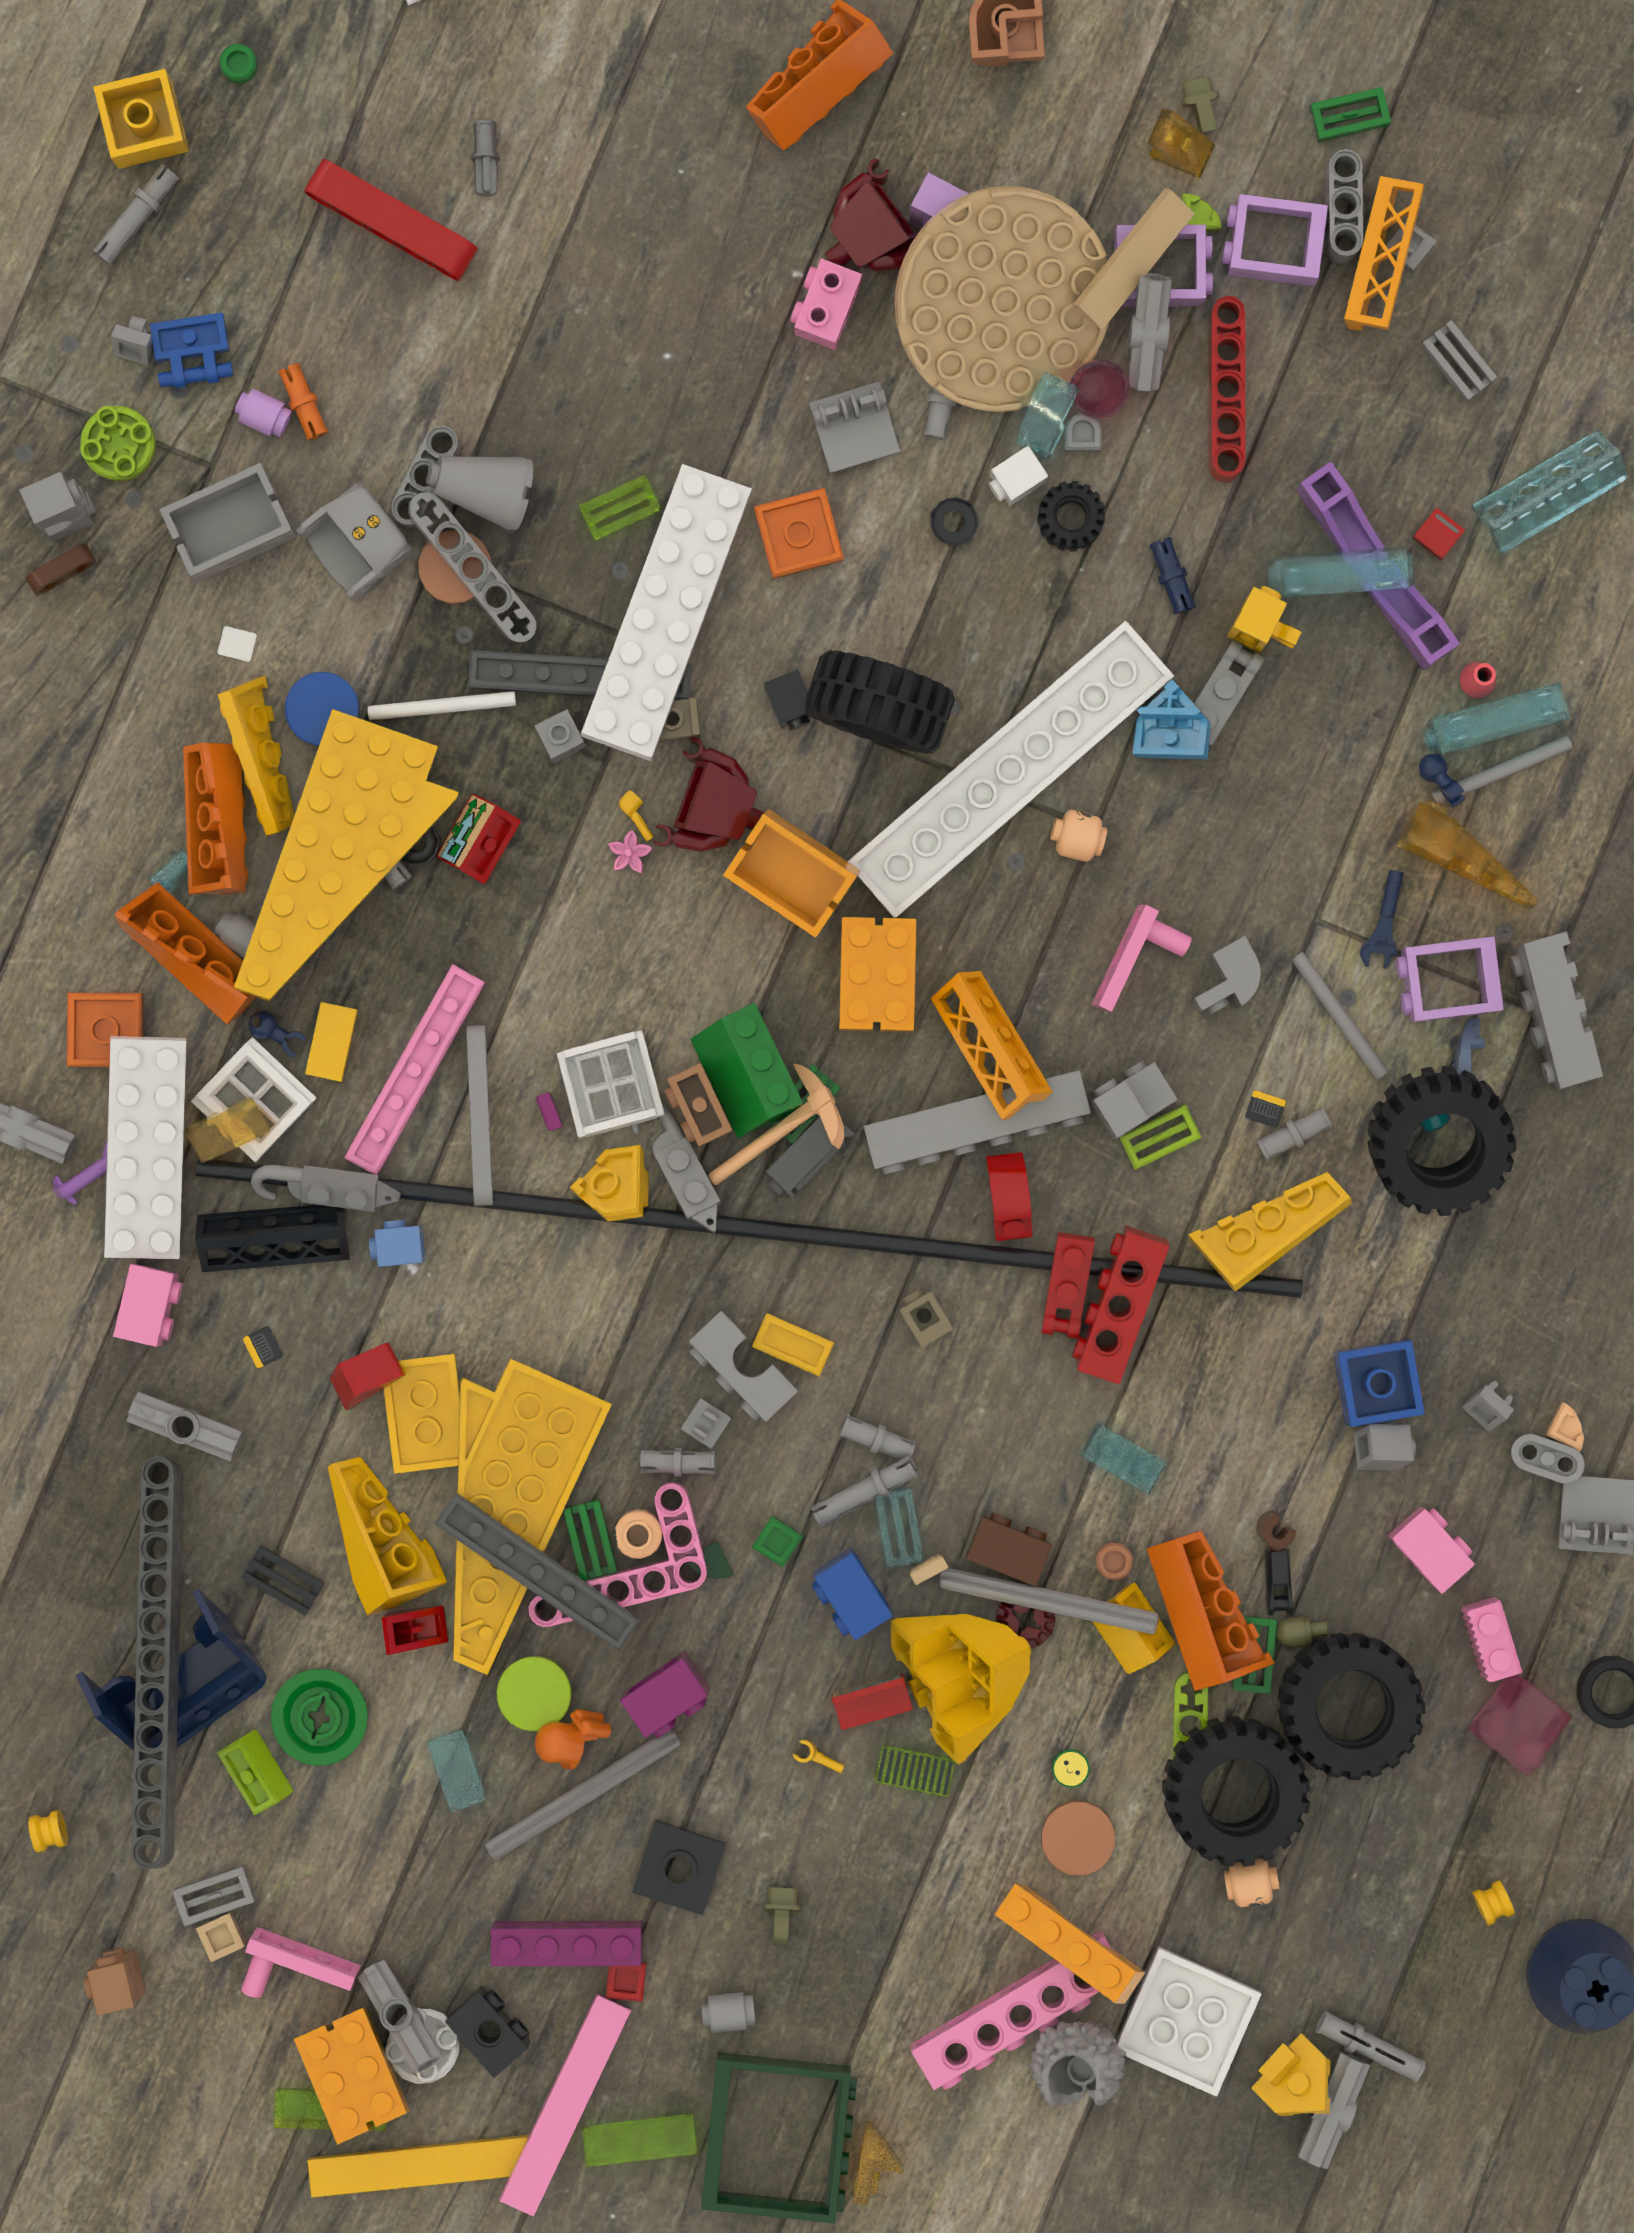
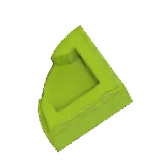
[1181,194,1222,232]

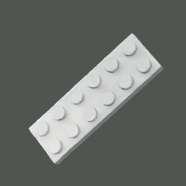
[104,1036,186,1259]

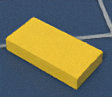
[305,1002,358,1082]
[752,1313,834,1377]

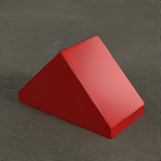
[330,1342,405,1410]
[381,1605,448,1655]

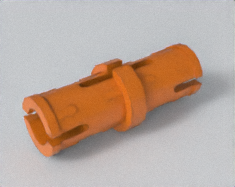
[278,363,329,441]

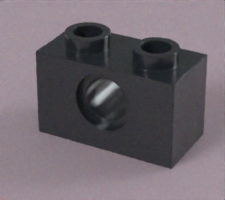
[445,1985,530,2078]

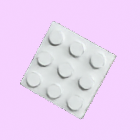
[1116,1946,1262,2097]

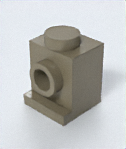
[658,697,701,743]
[899,1288,954,1348]

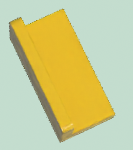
[1092,1582,1176,1674]

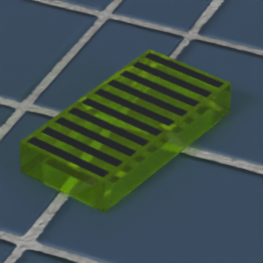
[875,1744,955,1797]

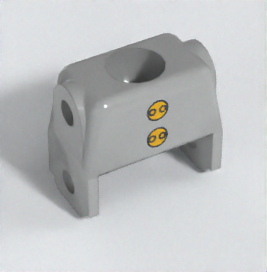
[296,483,414,602]

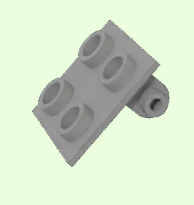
[809,382,901,474]
[1558,1476,1634,1555]

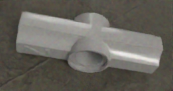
[1127,273,1172,391]
[0,1103,77,1164]
[127,1391,243,1461]
[357,1960,442,2074]
[1297,2051,1370,2169]

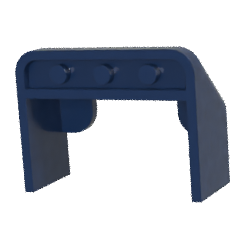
[76,1589,267,1751]

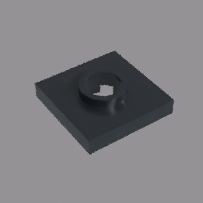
[632,1820,726,1915]

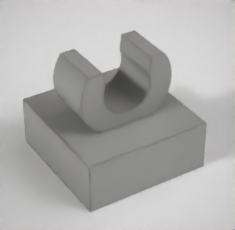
[1386,220,1437,273]
[111,316,153,366]
[1462,1381,1514,1432]
[681,1398,732,1449]

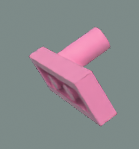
[1091,905,1192,1012]
[241,1927,361,1998]

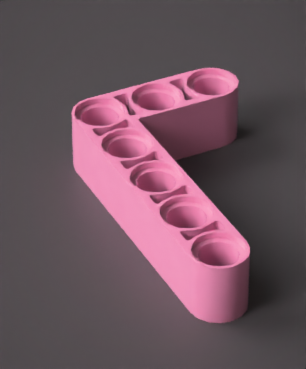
[529,1481,707,1627]

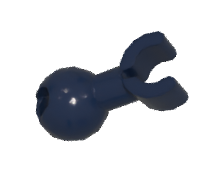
[1419,753,1465,808]
[248,1011,306,1057]

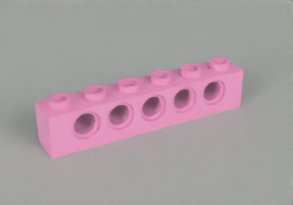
[910,1930,1112,2090]

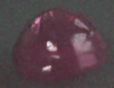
[1069,360,1130,419]

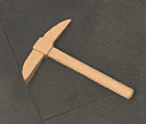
[708,1064,844,1185]

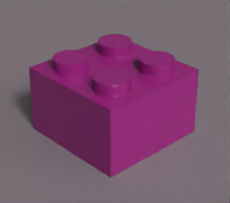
[620,1651,710,1738]

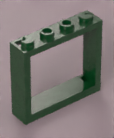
[701,2052,857,2224]

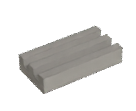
[1420,320,1497,403]
[172,1865,256,1926]

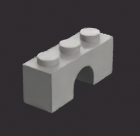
[19,472,96,542]
[689,1310,798,1422]

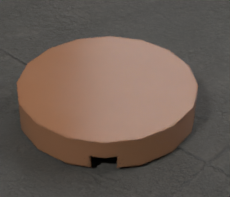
[418,530,491,605]
[1041,1800,1115,1876]

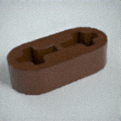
[26,544,96,595]

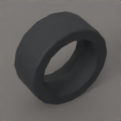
[1577,1656,1634,1729]

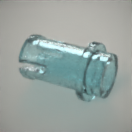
[149,848,188,891]

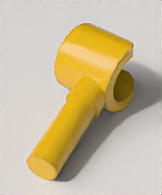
[619,790,654,842]
[793,1739,844,1773]

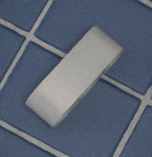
[1325,149,1363,264]
[391,425,461,531]

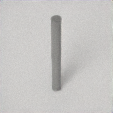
[1431,735,1573,807]
[1291,951,1389,1080]

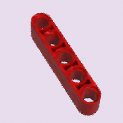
[304,159,478,281]
[1209,296,1245,483]

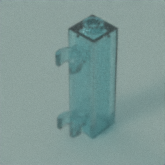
[1268,546,1414,597]
[1423,682,1570,756]

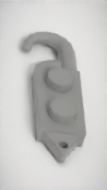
[631,1104,720,1233]
[251,1164,401,1212]

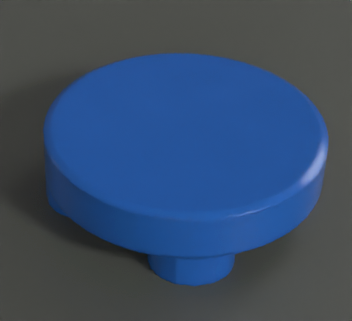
[285,672,360,747]

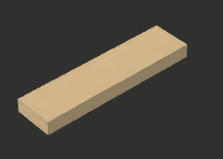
[1073,188,1195,330]

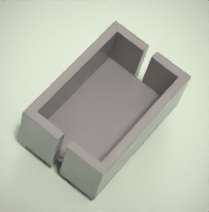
[159,463,297,583]

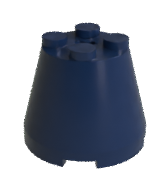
[1526,1919,1634,2034]

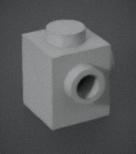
[1354,1420,1416,1471]

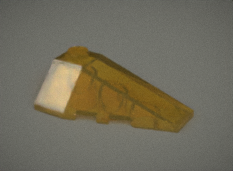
[1396,800,1538,909]

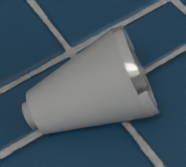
[426,456,533,530]

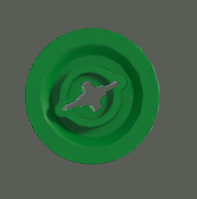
[271,1668,368,1766]

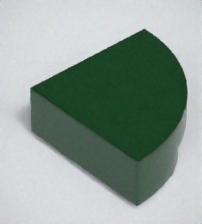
[687,1541,734,1579]

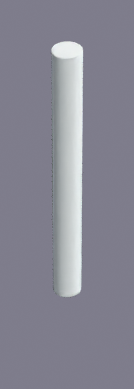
[368,691,516,721]

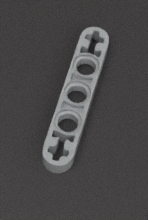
[408,492,537,643]
[467,1025,493,1206]

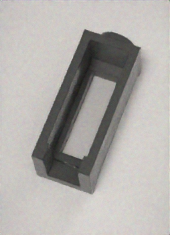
[766,1117,855,1198]

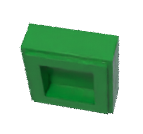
[752,1515,803,1567]

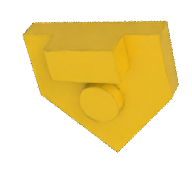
[569,1145,649,1222]
[1251,2033,1330,2116]

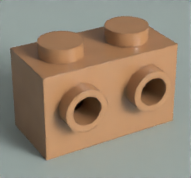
[665,1063,733,1147]
[84,1947,146,2016]

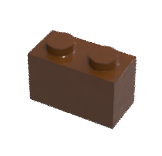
[965,1512,1052,1587]

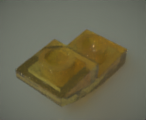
[184,1097,270,1163]

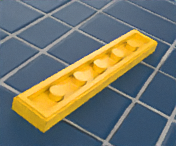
[307,2134,529,2198]

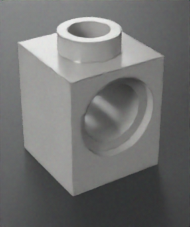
[534,709,587,763]

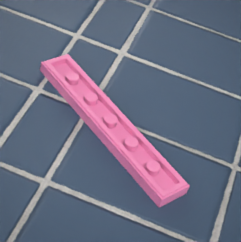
[344,964,485,1175]
[499,1993,631,2217]

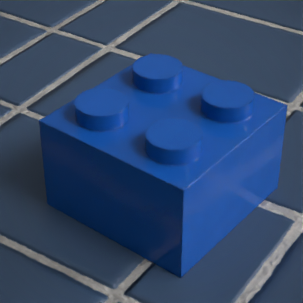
[1333,1339,1425,1427]
[812,1547,893,1641]

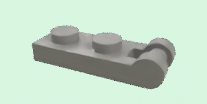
[1194,639,1265,747]

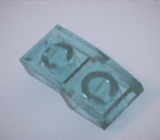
[1016,371,1079,459]
[1080,1423,1167,1495]

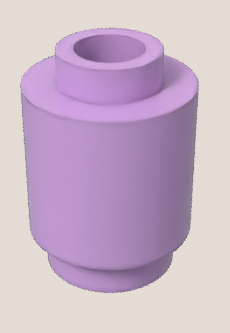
[234,388,293,438]

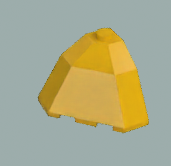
[891,1614,1031,1764]

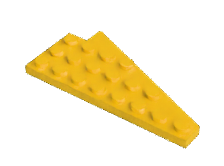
[234,709,459,1001]
[453,1358,612,1675]

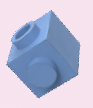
[369,1220,426,1267]

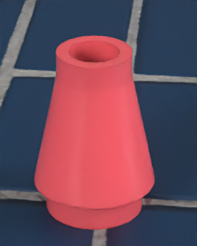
[1460,662,1496,698]

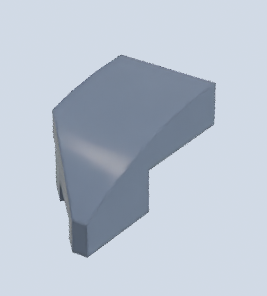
[1453,1018,1485,1075]

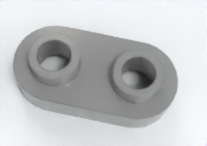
[1511,1433,1585,1484]

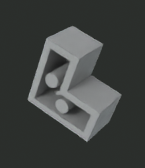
[1089,1060,1178,1140]

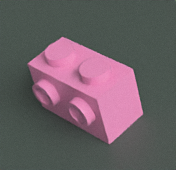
[790,258,862,351]

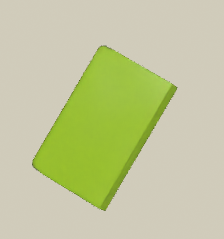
[216,1729,293,1816]

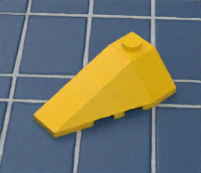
[328,1457,447,1616]

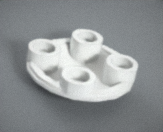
[385,2008,459,2084]

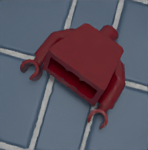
[825,159,917,272]
[653,737,765,852]

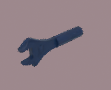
[1360,869,1404,968]

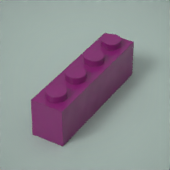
[491,1921,643,1967]

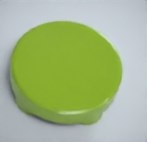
[80,406,156,481]
[497,1656,572,1731]

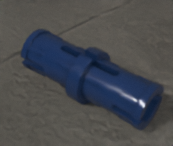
[1149,537,1196,615]

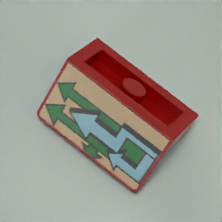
[436,794,521,885]
[831,1673,913,1730]

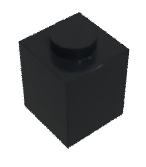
[764,669,811,731]

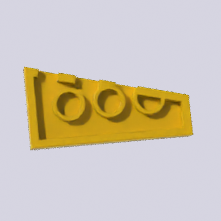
[217,675,294,836]
[1188,1172,1352,1292]

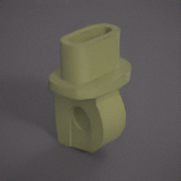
[1181,76,1219,134]
[763,1887,802,1946]

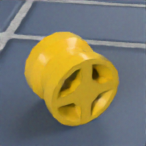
[28,1810,68,1853]
[1472,1880,1515,1926]

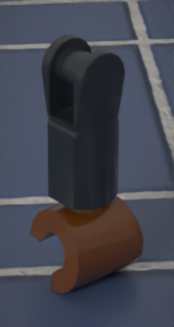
[1256,1510,1296,1615]

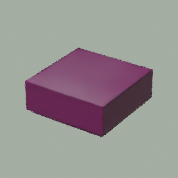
[536,1092,564,1132]

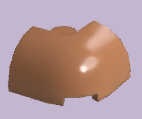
[969,0,1045,67]

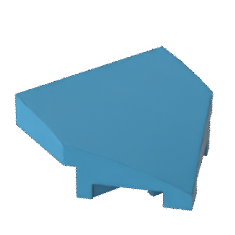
[1133,679,1210,760]

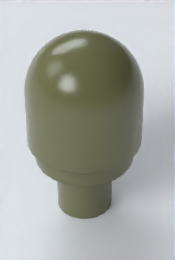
[1276,1616,1329,1647]

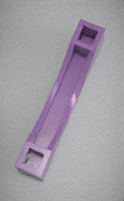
[1296,462,1460,671]

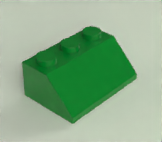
[690,1003,804,1139]

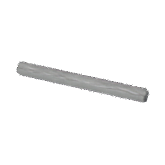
[939,1568,1159,1634]
[485,1729,681,1860]

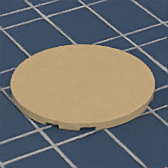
[894,186,1109,412]

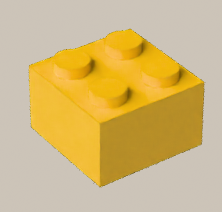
[93,69,190,169]

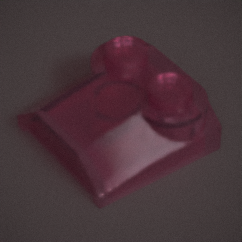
[1467,1674,1572,1776]

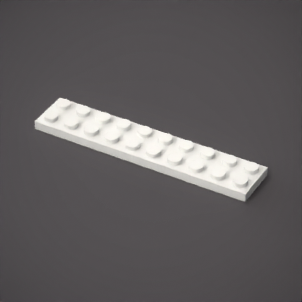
[848,620,1174,918]

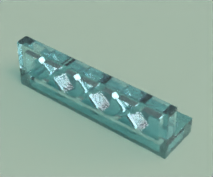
[1472,430,1628,554]

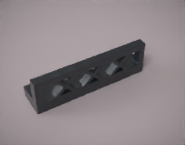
[195,1205,350,1272]

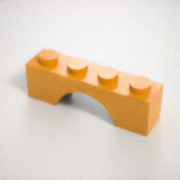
[994,1883,1146,2004]

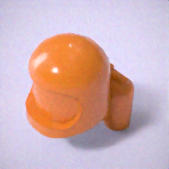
[535,1709,611,1770]

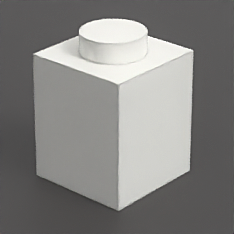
[988,446,1049,506]

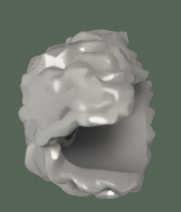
[1029,2021,1127,2106]

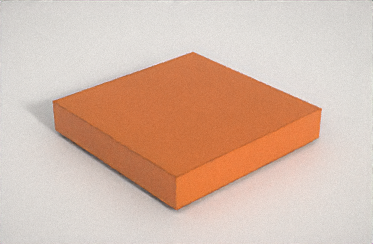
[754,488,844,579]
[67,993,143,1067]

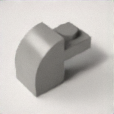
[1192,936,1261,1015]

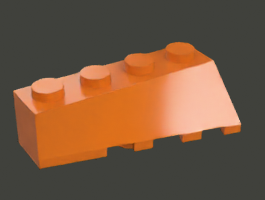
[746,0,894,151]
[183,742,248,895]
[114,882,256,1024]
[1146,1530,1275,1691]

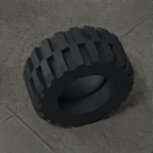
[805,650,955,754]
[1367,1066,1516,1216]
[1278,1633,1425,1780]
[1162,1716,1310,1867]

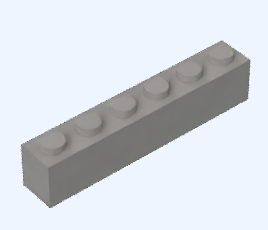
[863,1070,1091,1175]

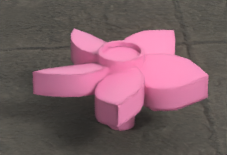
[608,830,653,873]

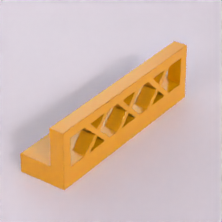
[1344,176,1425,331]
[930,971,1053,1120]

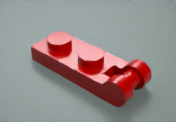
[1041,1232,1095,1339]

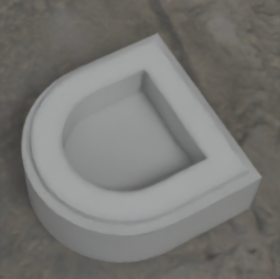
[1064,413,1102,452]

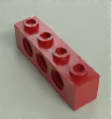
[1072,1225,1170,1385]

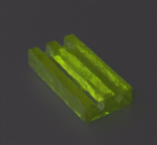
[578,475,661,541]

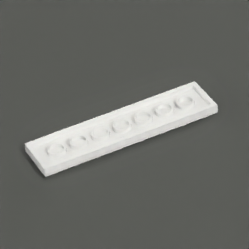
[581,464,752,761]

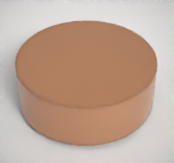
[1095,1542,1133,1580]

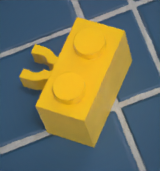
[1227,586,1302,653]

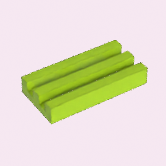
[1119,1104,1202,1170]

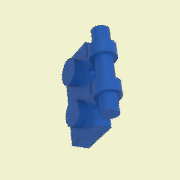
[150,312,234,389]

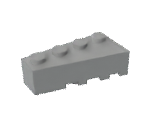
[1509,931,1603,1090]

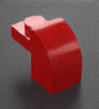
[986,1152,1033,1241]

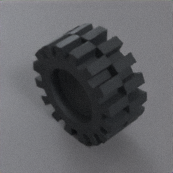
[1037,481,1105,552]

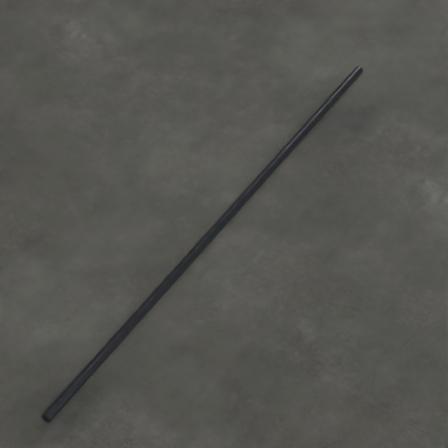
[196,1158,1303,1298]

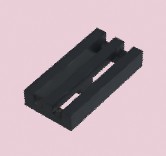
[241,1545,325,1616]

